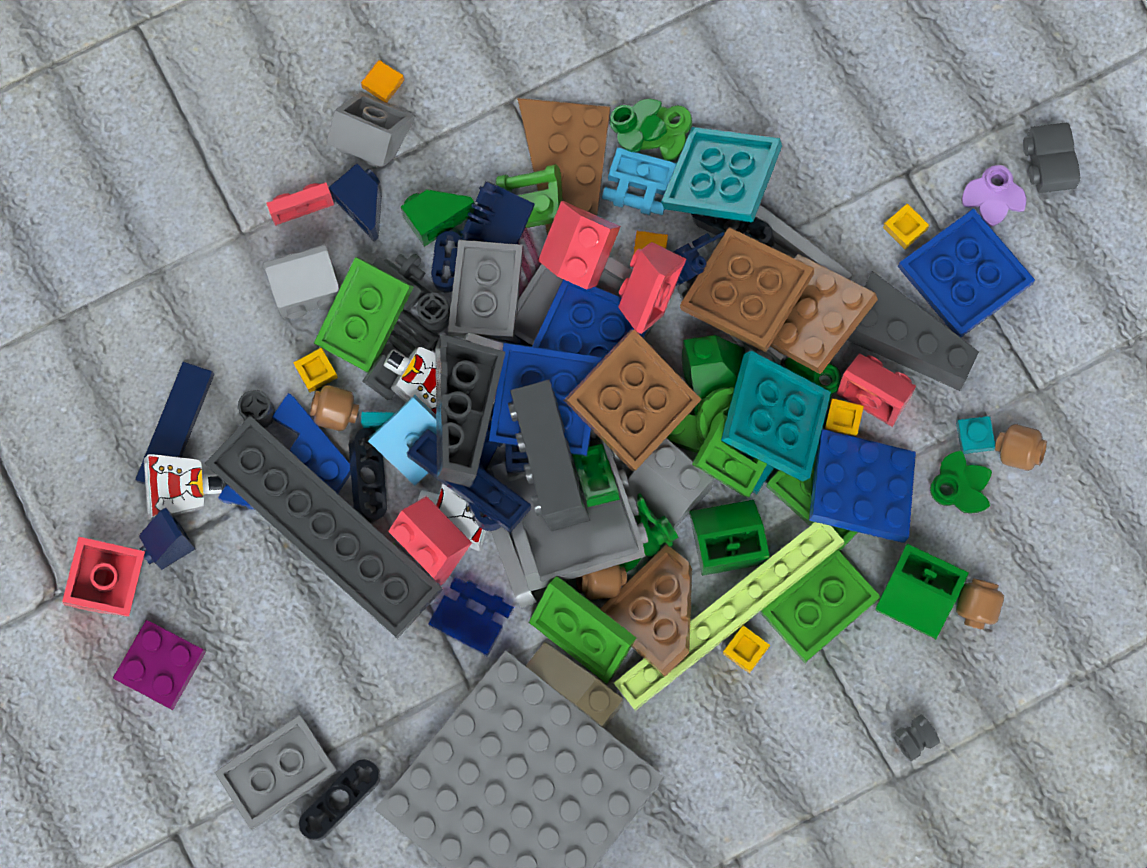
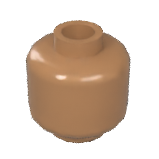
[309,386,359,431]
[995,424,1047,471]
[576,565,627,600]
[956,578,1004,630]

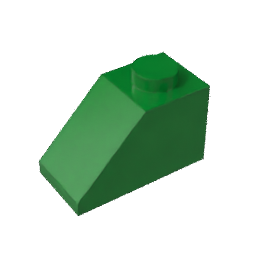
[400,190,475,247]

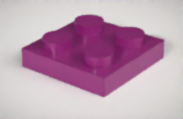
[113,620,206,711]

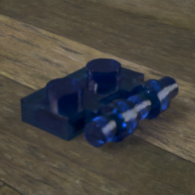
[428,577,514,657]

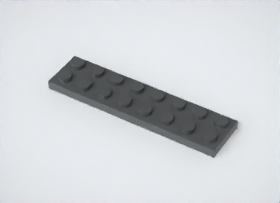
[205,416,443,639]

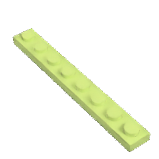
[614,522,844,711]

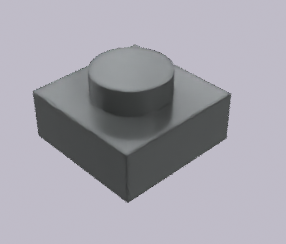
[362,354,398,400]

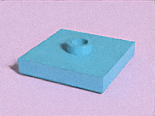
[368,395,437,486]

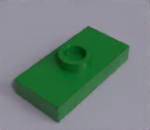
[572,444,620,507]

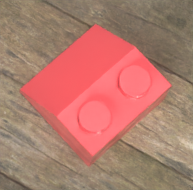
[538,201,621,290]
[618,242,686,334]
[837,353,916,427]
[388,496,472,586]
[62,537,145,617]

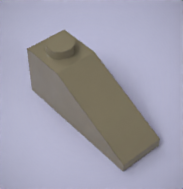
[526,642,623,729]

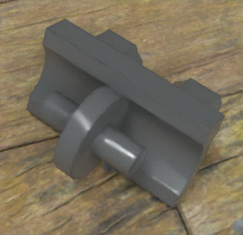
[372,254,431,311]

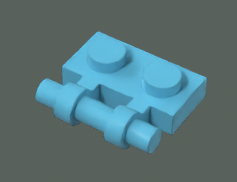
[602,147,677,216]

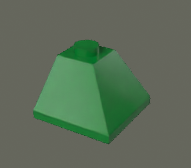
[681,335,745,415]

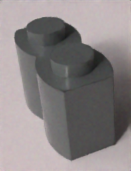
[1023,122,1081,193]

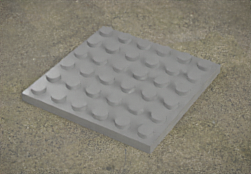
[375,651,664,868]

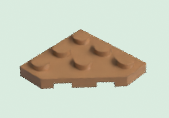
[600,544,692,677]

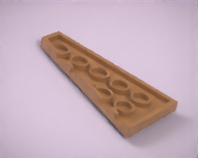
[518,98,610,235]

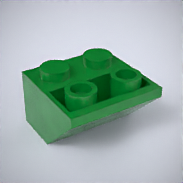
[689,500,770,576]
[875,544,969,640]

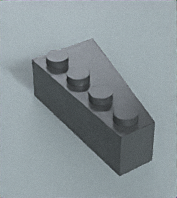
[847,271,979,391]
[435,334,506,487]
[508,380,590,531]

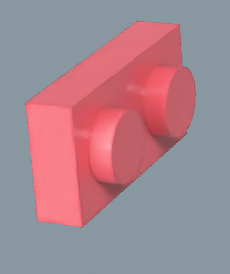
[266,182,334,225]

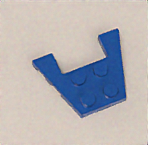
[218,393,351,509]

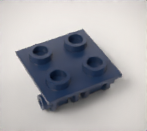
[460,181,535,244]
[673,232,724,286]

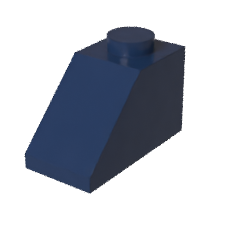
[329,164,382,242]
[139,507,195,570]

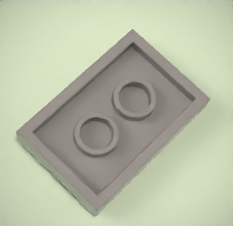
[448,240,523,341]
[214,715,338,830]

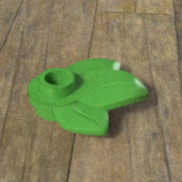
[641,105,692,162]

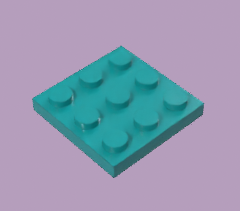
[661,127,782,223]
[721,351,831,482]

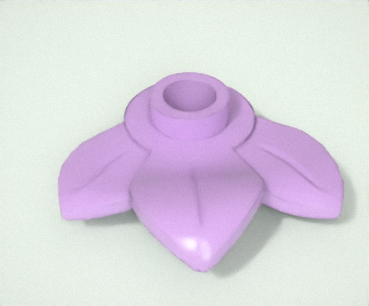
[962,165,1026,226]

